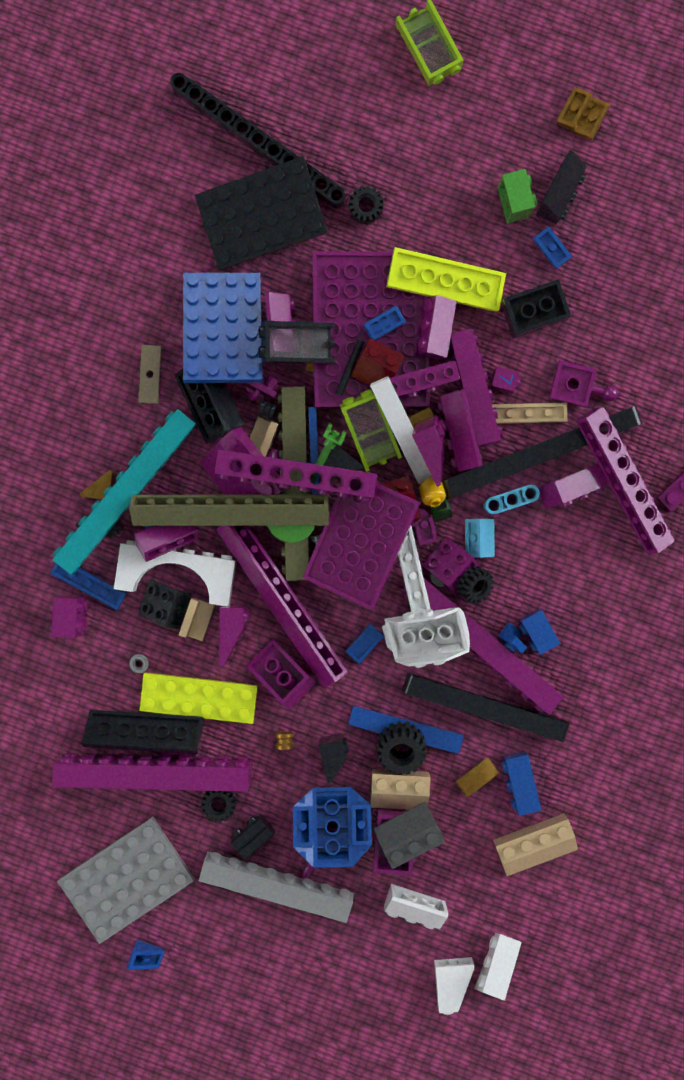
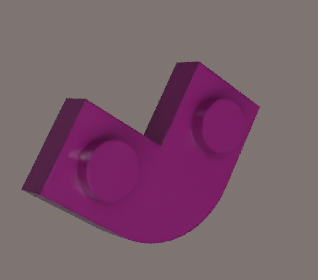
[411,508,438,545]

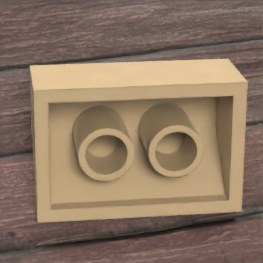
[370,769,431,810]

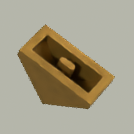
[80,470,116,499]

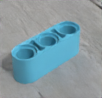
[483,485,540,514]

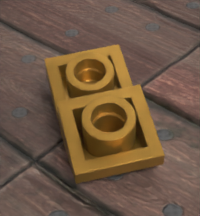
[455,757,499,798]

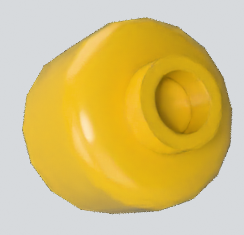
[419,477,446,507]

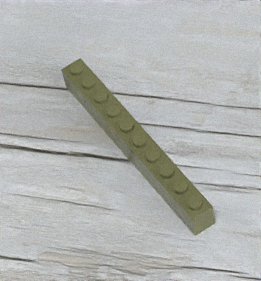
[278,387,309,581]
[129,494,330,526]

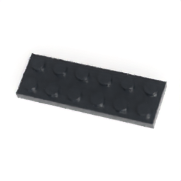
[81,710,204,754]

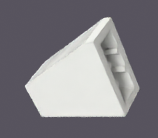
[434,957,474,1015]

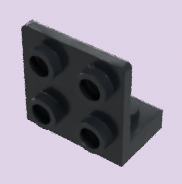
[138,579,192,629]

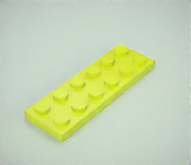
[386,247,506,312]
[139,672,258,724]

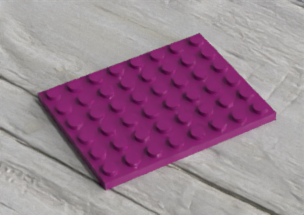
[312,251,430,408]

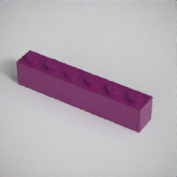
[449,329,503,448]

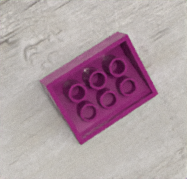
[200,427,287,495]

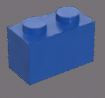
[519,609,561,655]

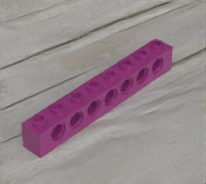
[575,407,675,554]
[214,450,378,501]

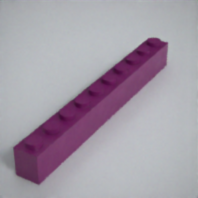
[216,525,348,688]
[401,578,564,714]

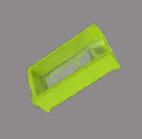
[395,0,464,86]
[340,389,402,472]

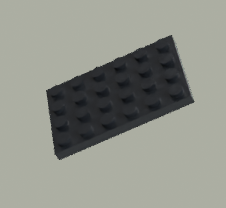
[194,156,328,271]

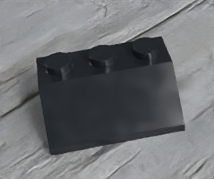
[536,150,586,224]

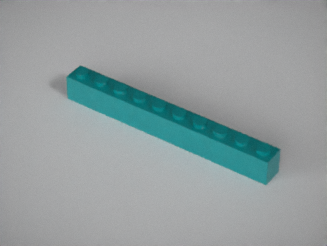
[52,409,196,576]

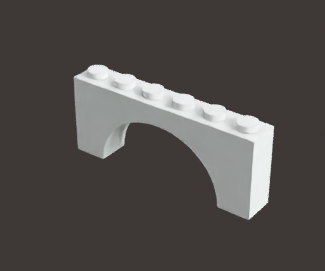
[114,540,237,607]

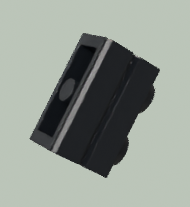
[230,814,275,859]

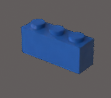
[501,751,541,816]

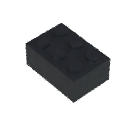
[501,279,571,339]

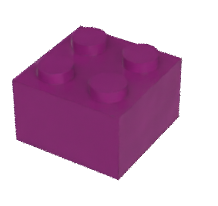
[51,595,88,638]

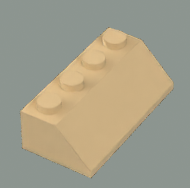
[493,813,578,876]

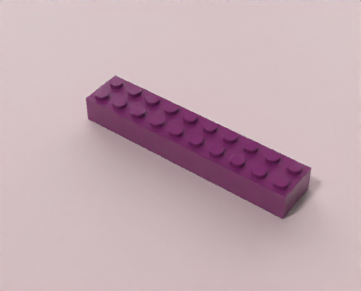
[52,753,252,792]

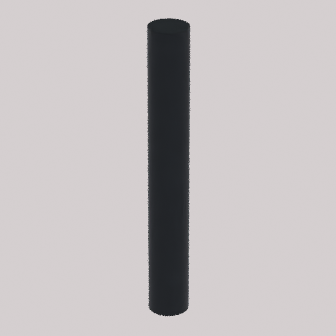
[335,339,365,396]

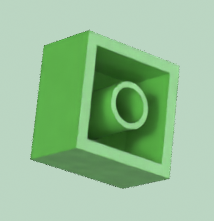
[497,169,537,224]

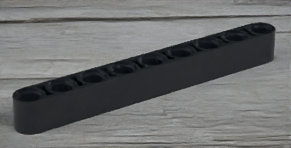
[402,673,570,742]

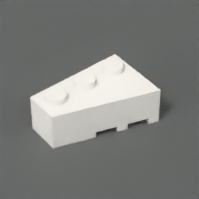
[474,933,522,1001]

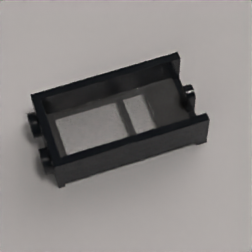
[258,321,335,365]

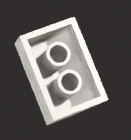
[384,884,448,929]

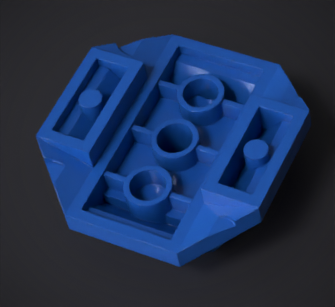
[293,787,372,868]

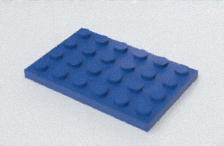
[183,273,263,383]

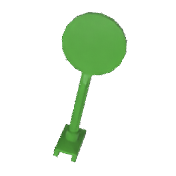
[267,423,347,543]

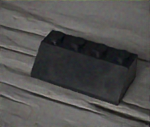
[174,368,244,444]

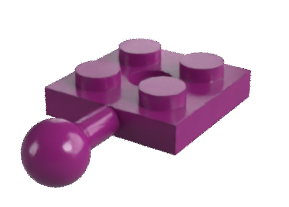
[549,360,618,408]

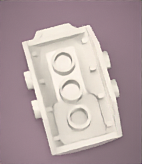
[382,608,470,668]

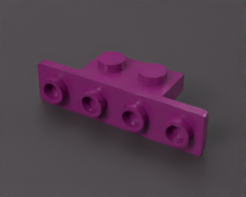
[390,361,460,398]

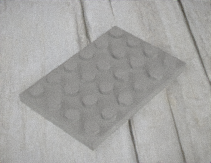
[57,816,195,944]

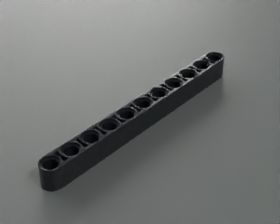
[170,73,345,208]
[441,406,643,499]

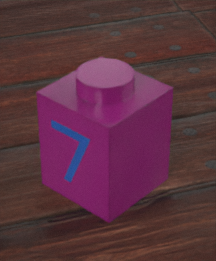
[490,367,521,394]

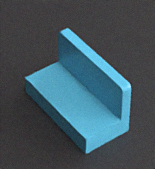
[465,519,495,557]

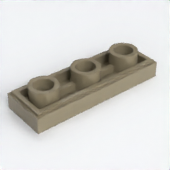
[139,345,162,404]

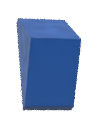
[126,940,165,970]

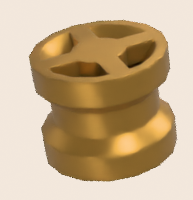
[274,731,294,750]

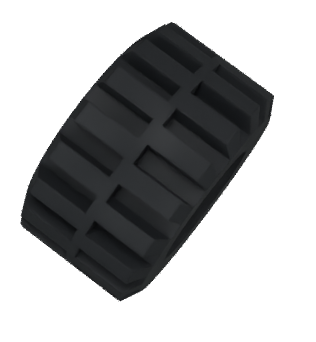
[378,721,426,775]

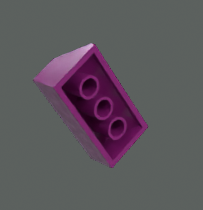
[437,389,483,472]

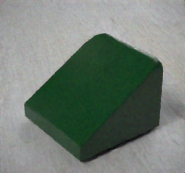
[430,497,452,522]

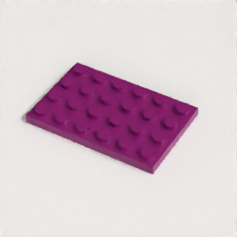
[302,479,421,610]

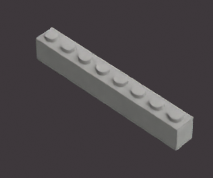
[199,852,354,923]

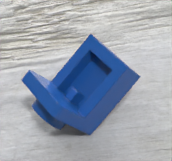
[498,622,527,654]

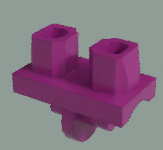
[245,371,279,401]

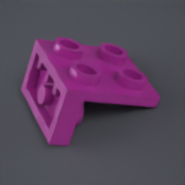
[422,538,480,595]

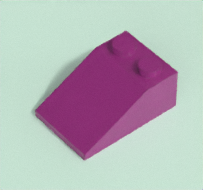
[412,415,446,486]
[219,605,250,667]
[247,639,317,710]

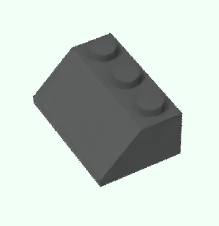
[374,801,445,869]

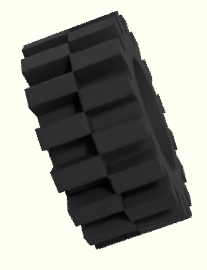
[349,186,384,225]
[457,566,494,604]
[201,791,237,823]

